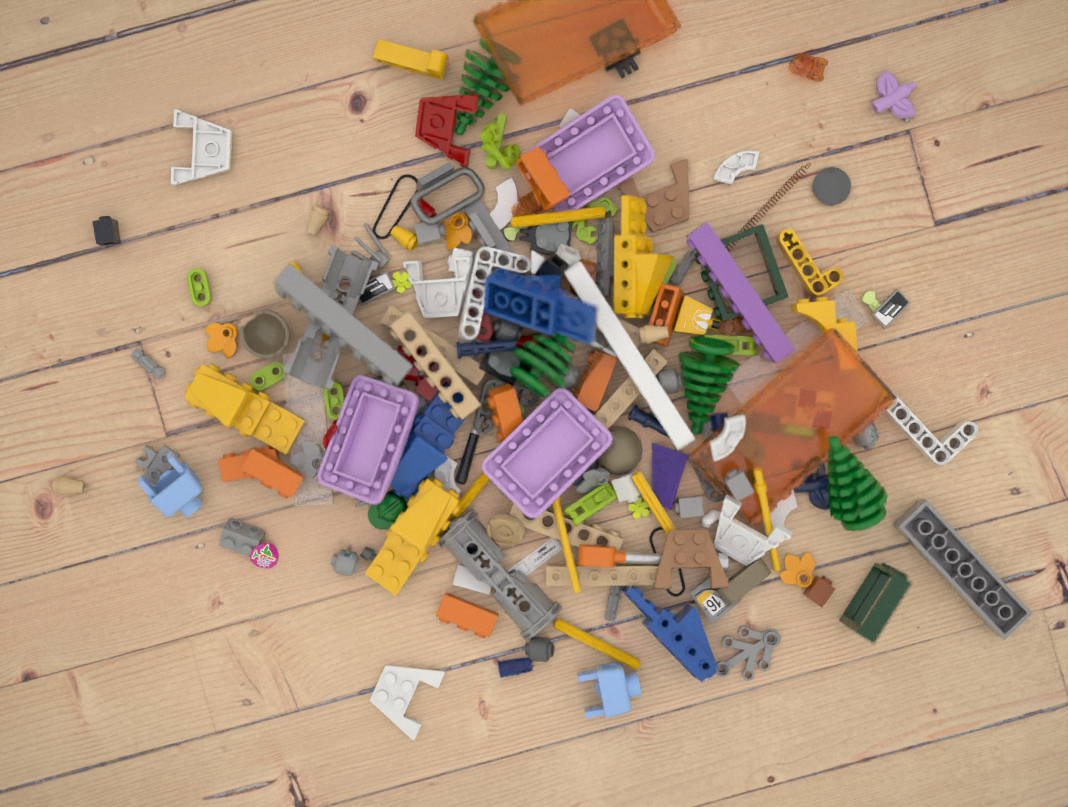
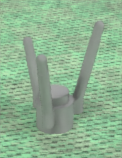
[351,223,390,270]

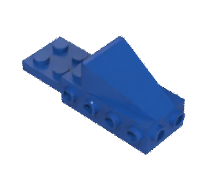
[484,268,598,345]
[390,381,468,499]
[621,586,718,682]

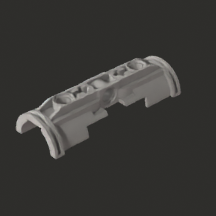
[283,245,379,390]
[437,508,562,641]

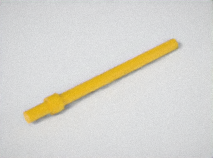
[754,468,781,571]
[552,496,582,594]

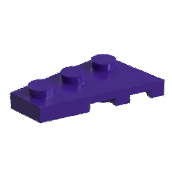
[652,443,689,510]

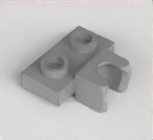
[135,445,180,485]

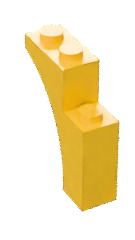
[791,297,859,370]

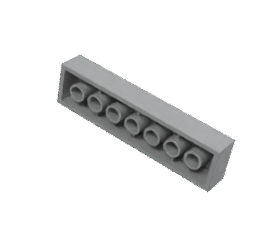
[274,263,413,386]
[892,499,1033,640]

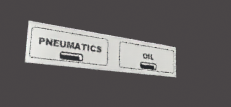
[507,538,562,589]

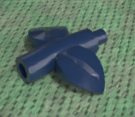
[793,456,829,510]

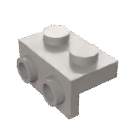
[219,518,265,557]

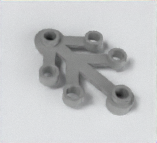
[716,626,781,681]

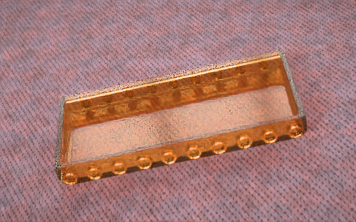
[473,0,682,106]
[687,328,897,527]

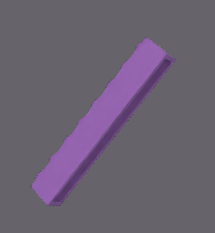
[686,222,795,364]

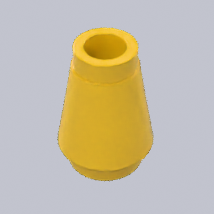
[390,225,418,251]

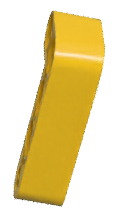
[372,39,449,80]
[776,229,844,297]

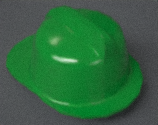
[368,490,409,530]

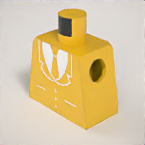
[673,296,721,336]

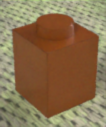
[803,575,835,607]

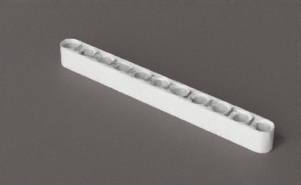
[563,261,695,450]

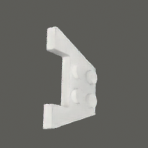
[171,109,232,185]
[403,256,473,318]
[714,494,793,566]
[370,664,445,740]

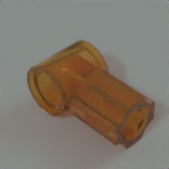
[719,317,752,336]

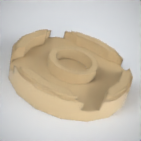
[486,514,525,547]

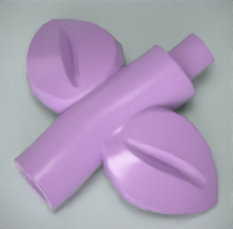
[871,70,916,118]

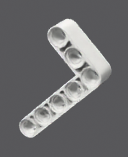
[458,247,531,342]
[875,391,978,465]

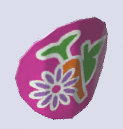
[250,543,278,568]

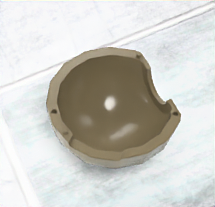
[239,309,290,358]
[596,426,643,475]

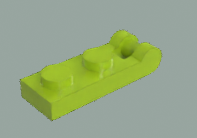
[485,113,507,169]
[703,335,757,356]
[564,482,618,527]

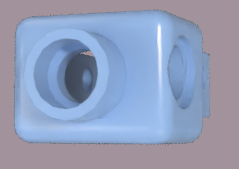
[137,451,202,517]
[577,663,642,718]

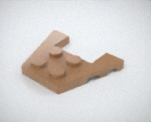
[617,159,689,232]
[653,530,730,589]

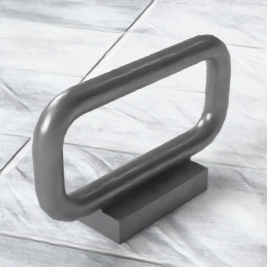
[411,162,485,225]

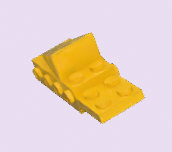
[614,195,673,318]
[184,363,306,454]
[365,478,463,596]

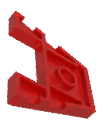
[415,94,479,167]

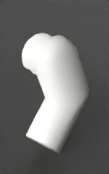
[701,509,721,528]

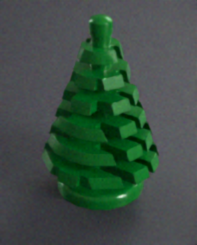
[454,37,522,135]
[509,332,578,398]
[678,336,740,434]
[827,435,888,531]

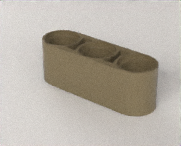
[717,558,771,605]

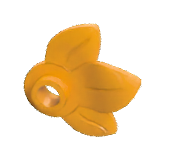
[442,213,473,250]
[205,323,238,358]
[779,552,815,588]

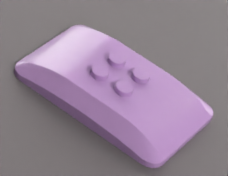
[526,95,655,212]
[317,375,419,504]
[482,388,612,518]

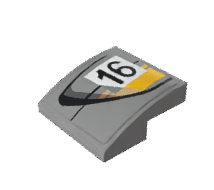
[689,575,741,624]

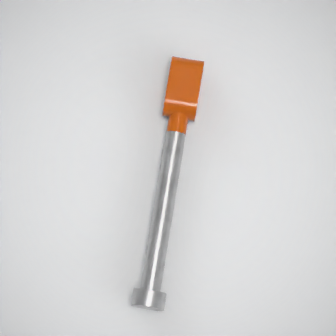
[578,545,728,572]

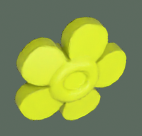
[392,272,412,293]
[628,497,649,519]

